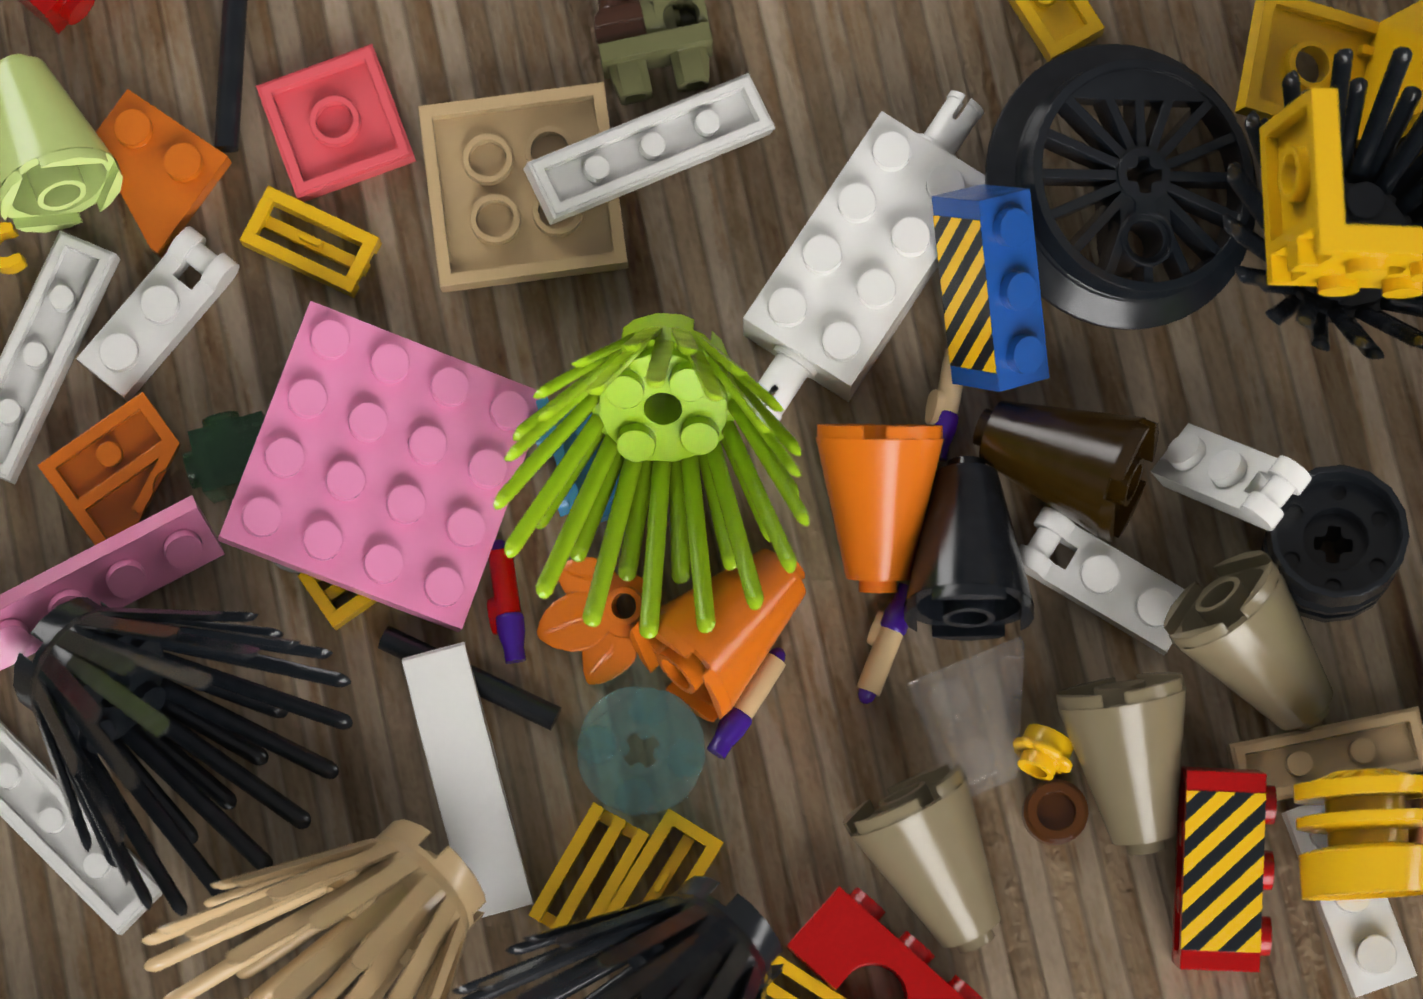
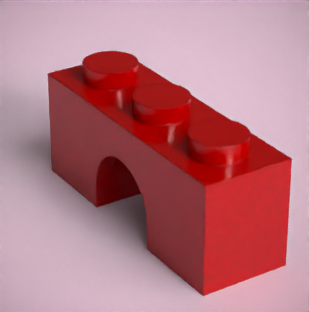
[786,886,983,999]

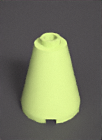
[0,54,123,233]

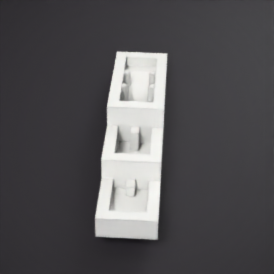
[402,642,533,918]

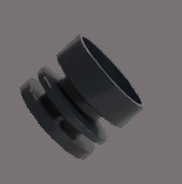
[1261,465,1410,623]

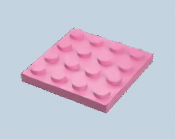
[217,301,539,632]

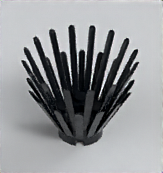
[1223,47,1423,359]
[13,597,353,916]
[452,876,784,999]

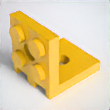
[1235,0,1423,148]
[1259,87,1423,299]

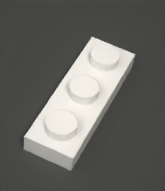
[1281,805,1417,998]

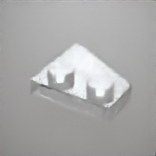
[906,636,1025,797]

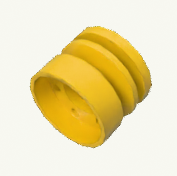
[1293,768,1423,901]

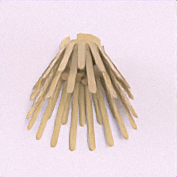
[141,819,486,999]

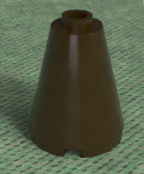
[973,401,1159,542]

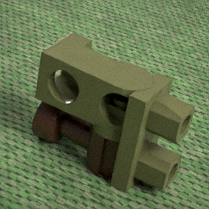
[594,0,713,105]

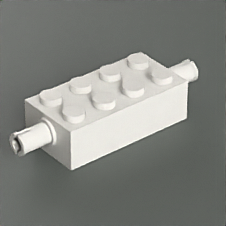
[743,90,985,421]

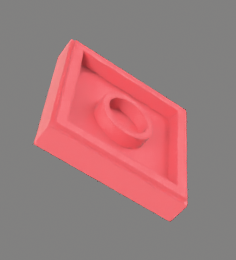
[256,44,416,202]

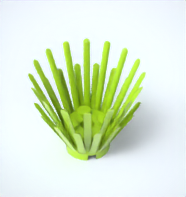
[494,313,809,639]

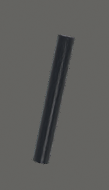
[214,0,248,153]
[378,625,561,731]

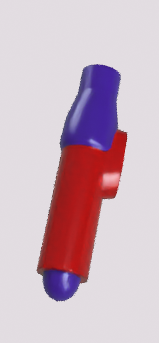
[487,539,526,664]

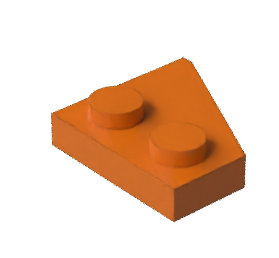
[96,89,232,258]
[37,391,182,545]

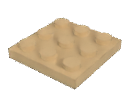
[418,82,628,293]

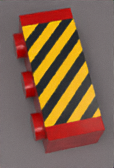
[1172,766,1277,973]

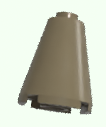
[1164,550,1333,731]
[1056,672,1187,855]
[843,763,1001,954]

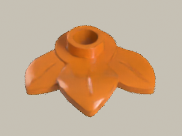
[537,557,643,685]

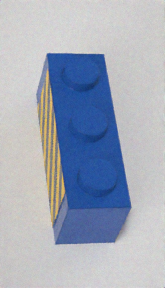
[932,184,1050,392]

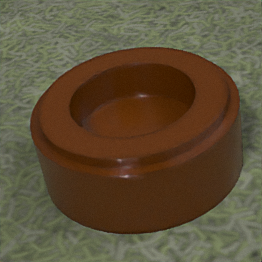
[1022,779,1089,846]

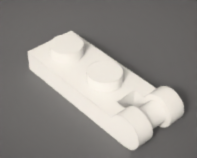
[76,226,239,402]
[1150,423,1312,531]
[1019,507,1185,655]

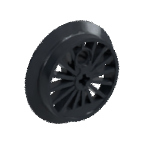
[985,44,1257,330]

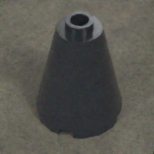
[904,456,1034,641]

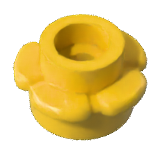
[1012,724,1074,781]

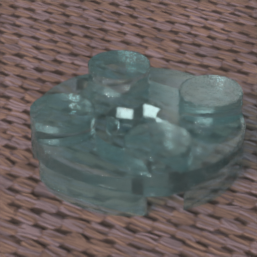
[577,686,705,817]

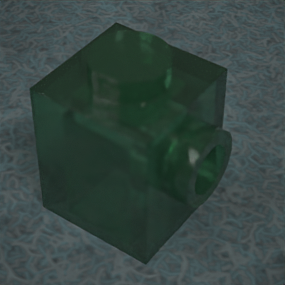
[183,411,265,503]

